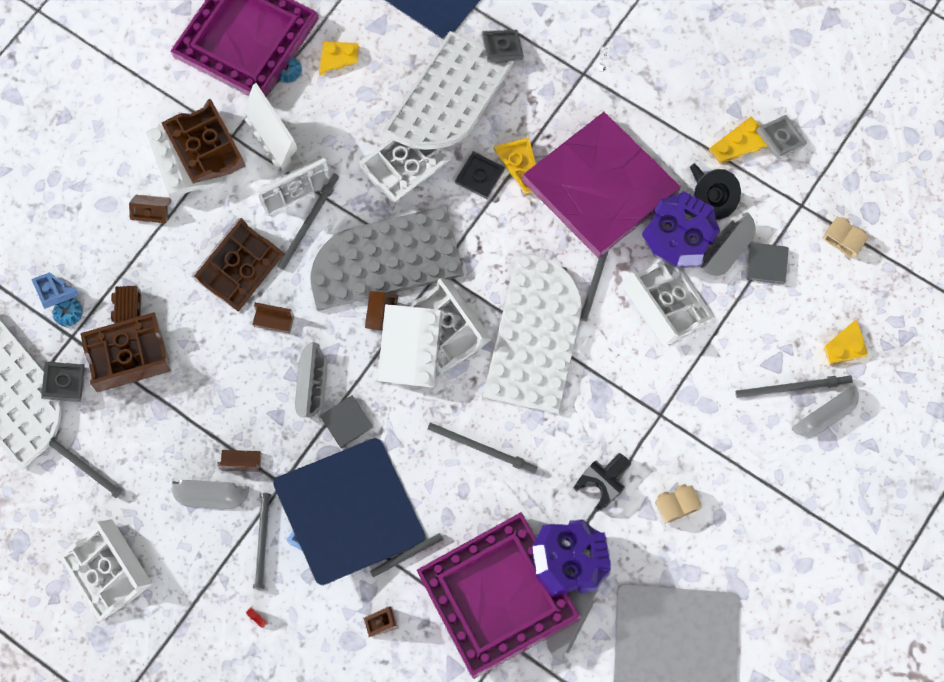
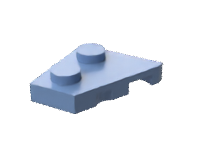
[31,272,79,309]

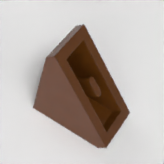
[364,606,399,637]

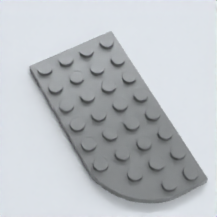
[310,206,464,311]

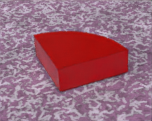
[246,607,268,628]

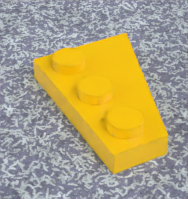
[709,116,767,164]
[493,138,536,194]

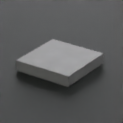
[756,115,807,159]

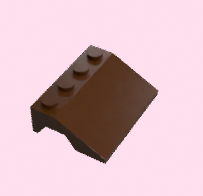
[161,98,246,184]
[191,218,285,312]
[80,312,172,393]

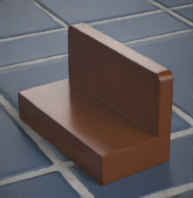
[129,194,171,223]
[365,291,399,331]
[252,302,294,334]
[217,450,262,472]

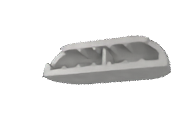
[701,212,756,276]
[295,342,327,418]
[792,385,859,437]
[171,480,249,509]
[546,590,598,661]

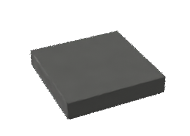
[481,29,524,62]
[747,242,789,284]
[41,361,84,402]
[320,395,373,448]

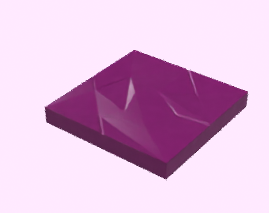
[170,0,319,97]
[522,112,681,259]
[416,512,581,680]

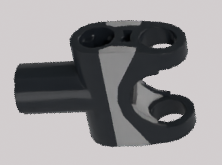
[573,453,632,512]

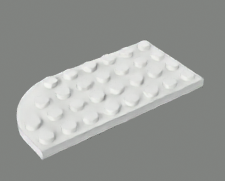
[382,31,514,150]
[483,252,582,415]
[0,320,62,470]

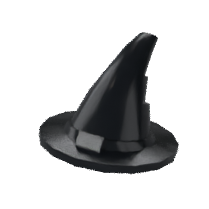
[689,163,741,220]

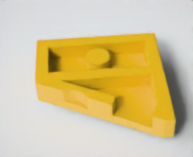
[319,41,359,76]
[824,320,868,365]

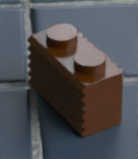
[111,285,141,323]

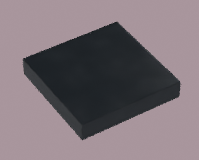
[455,151,505,199]

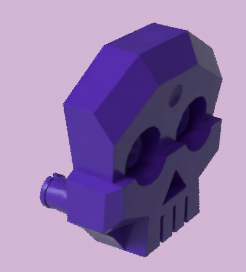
[642,191,720,268]
[532,519,612,597]

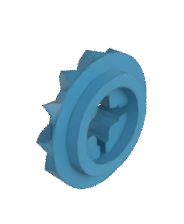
[278,57,302,83]
[52,298,83,327]

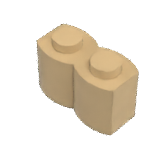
[822,216,869,259]
[655,484,702,524]

